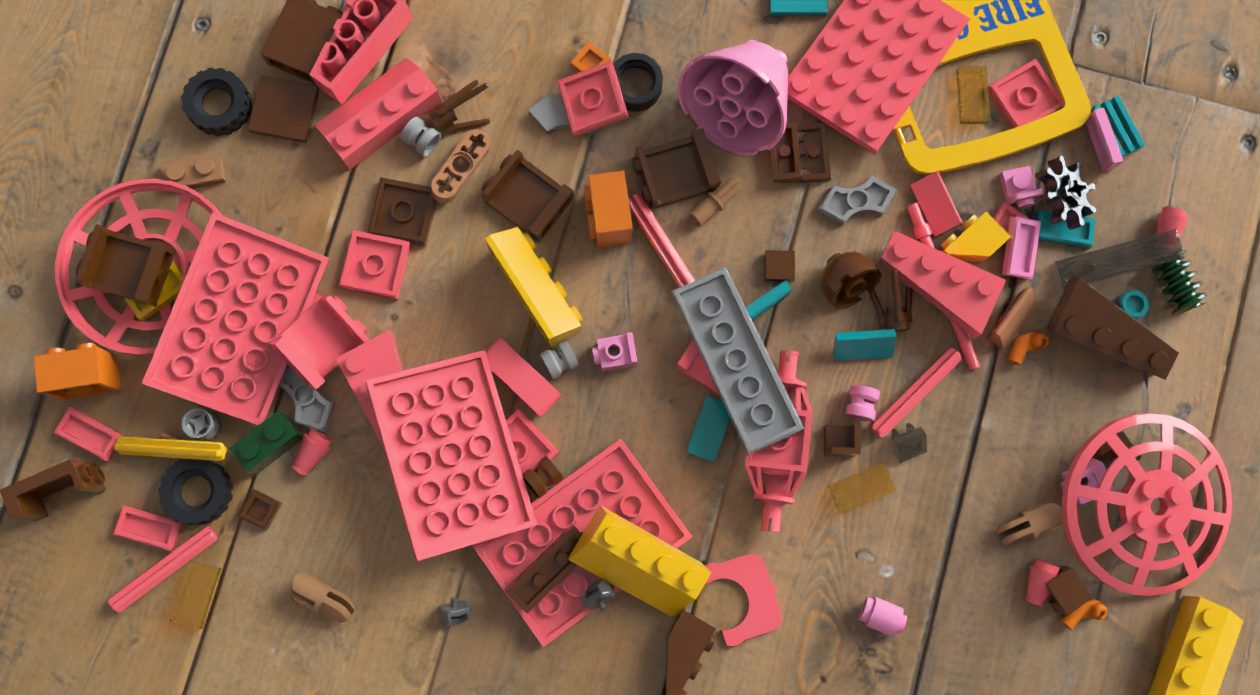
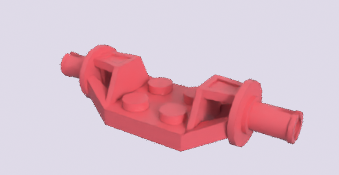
[745,350,813,533]

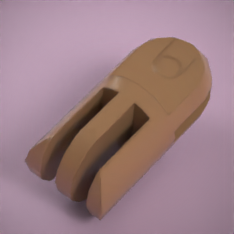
[997,503,1063,545]
[290,572,355,623]

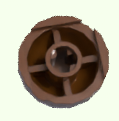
[820,251,882,309]

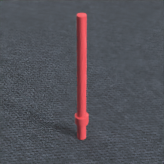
[907,203,980,370]

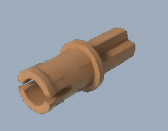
[689,177,742,227]

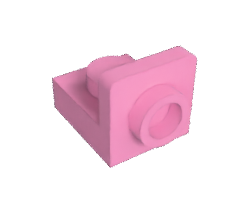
[999,166,1044,209]

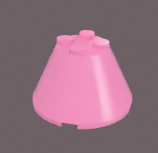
[678,40,788,155]

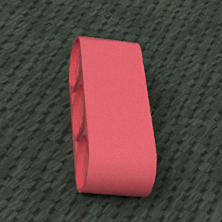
[485,337,562,417]

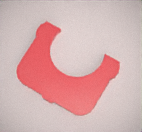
[705,554,782,646]

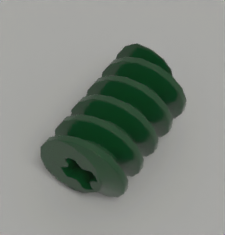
[1152,249,1207,315]

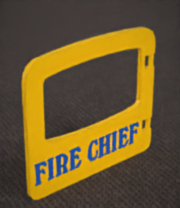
[893,0,1091,175]

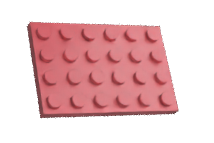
[787,0,970,155]
[142,212,329,425]
[365,350,537,562]
[472,439,693,647]

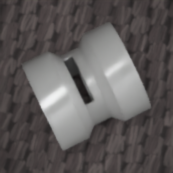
[400,117,441,157]
[539,340,580,380]
[182,408,221,441]

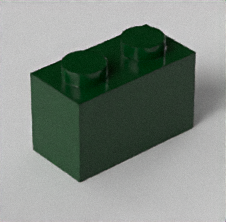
[228,410,303,475]

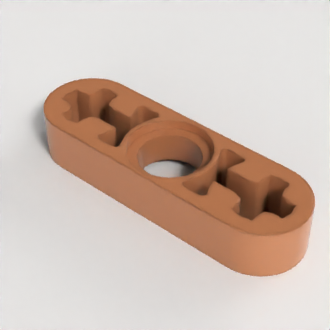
[431,129,491,203]

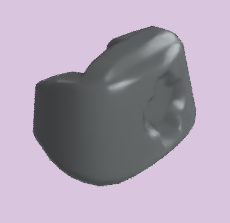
[582,580,615,611]
[437,597,471,626]

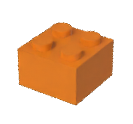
[583,170,633,248]
[34,343,123,400]

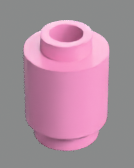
[858,597,907,637]

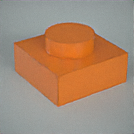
[571,42,611,73]

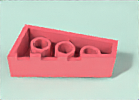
[309,0,414,105]
[878,231,1006,339]
[336,329,404,446]

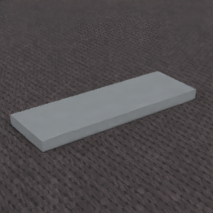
[671,267,804,455]

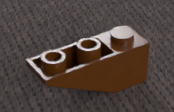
[665,610,717,695]

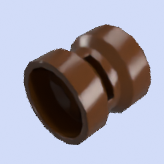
[522,456,564,499]

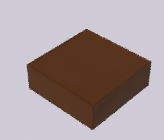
[764,250,795,282]
[238,489,282,530]

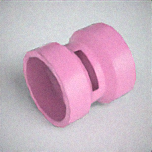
[845,385,881,422]

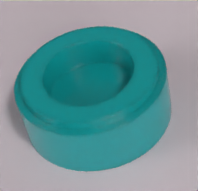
[1116,290,1149,320]

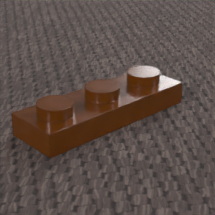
[505,524,582,613]

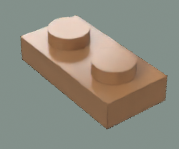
[160,151,226,193]

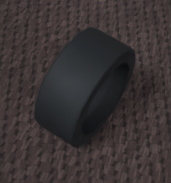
[613,53,663,112]

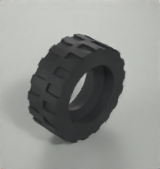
[181,67,252,136]
[158,459,233,525]

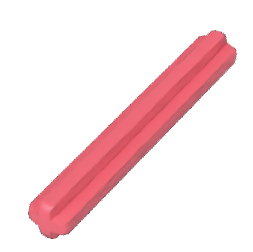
[628,194,695,288]
[871,347,962,438]
[108,526,218,613]

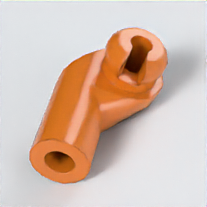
[1007,331,1049,366]
[1059,599,1107,631]

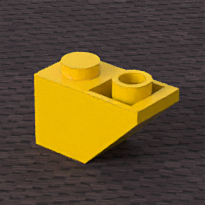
[940,212,1011,263]

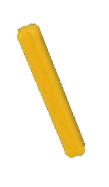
[114,436,227,461]

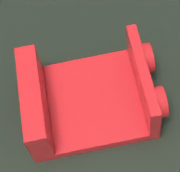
[269,295,370,389]

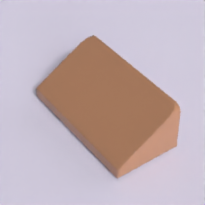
[987,287,1037,350]

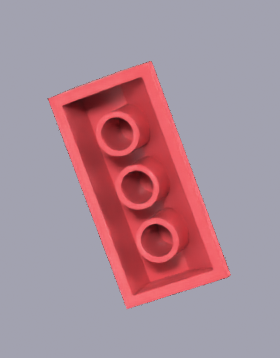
[314,57,442,170]

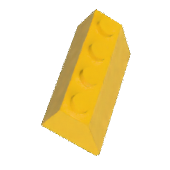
[485,227,583,349]
[568,505,712,617]
[1148,596,1244,695]

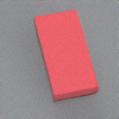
[910,171,963,237]
[53,407,125,462]
[113,505,184,552]

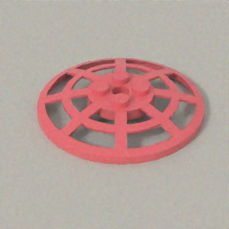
[55,179,223,356]
[1062,413,1232,596]

